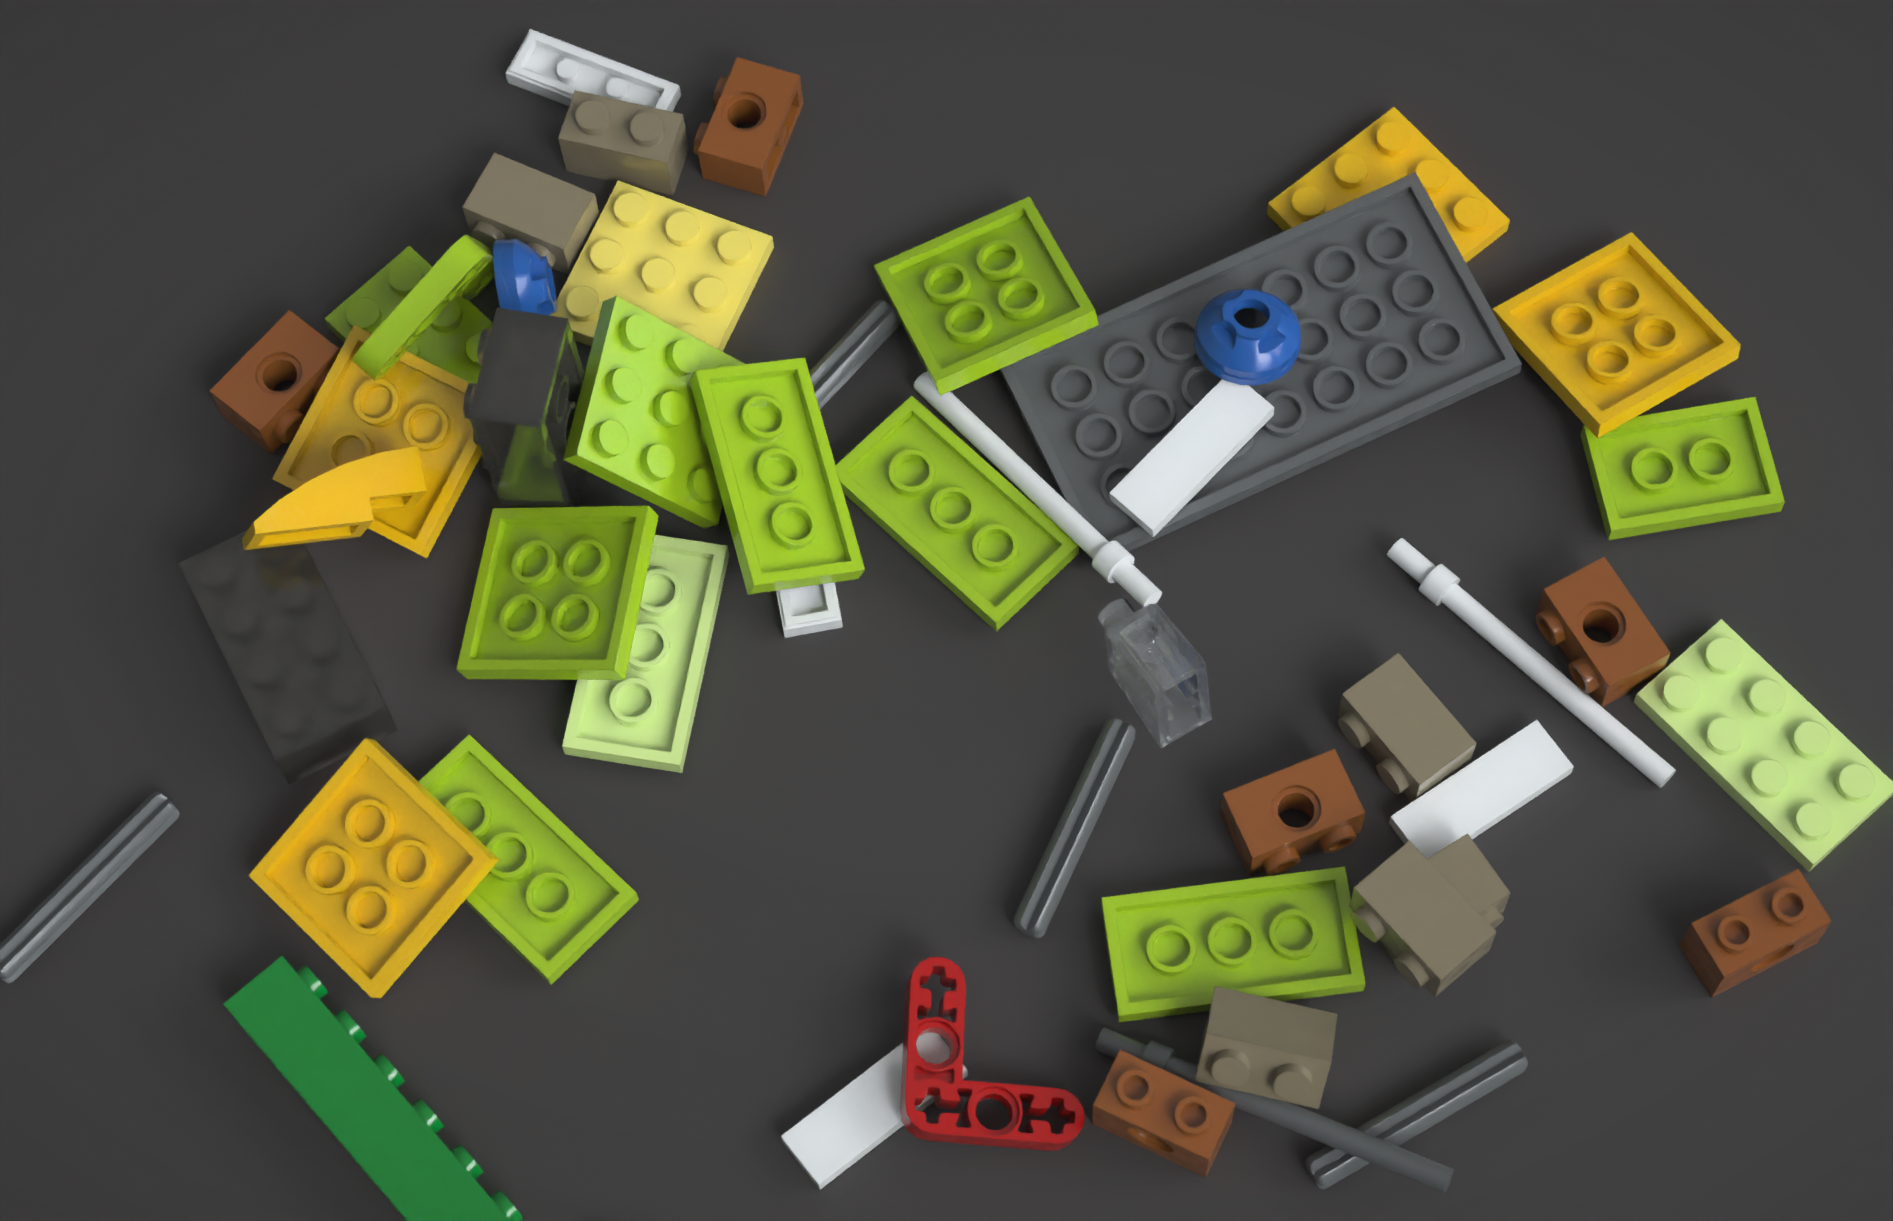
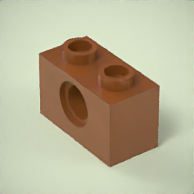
[693,57,804,197]
[210,310,340,455]
[1536,556,1671,707]
[1220,749,1365,877]
[1679,868,1832,998]
[1092,1050,1236,1177]

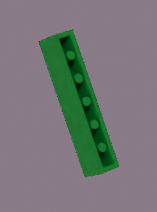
[223,956,524,1221]

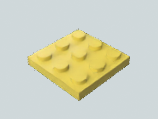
[549,180,774,352]

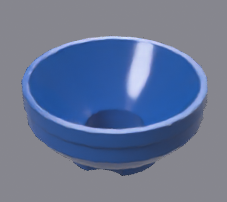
[493,239,557,342]
[1194,288,1301,386]

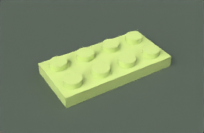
[562,535,729,773]
[1634,619,1893,872]

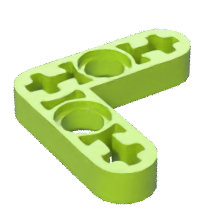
[352,235,495,381]

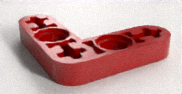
[900,956,1085,1151]

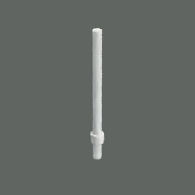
[914,372,1162,609]
[1387,538,1676,788]

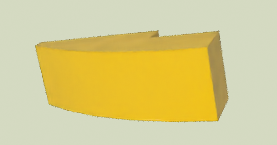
[242,446,427,550]

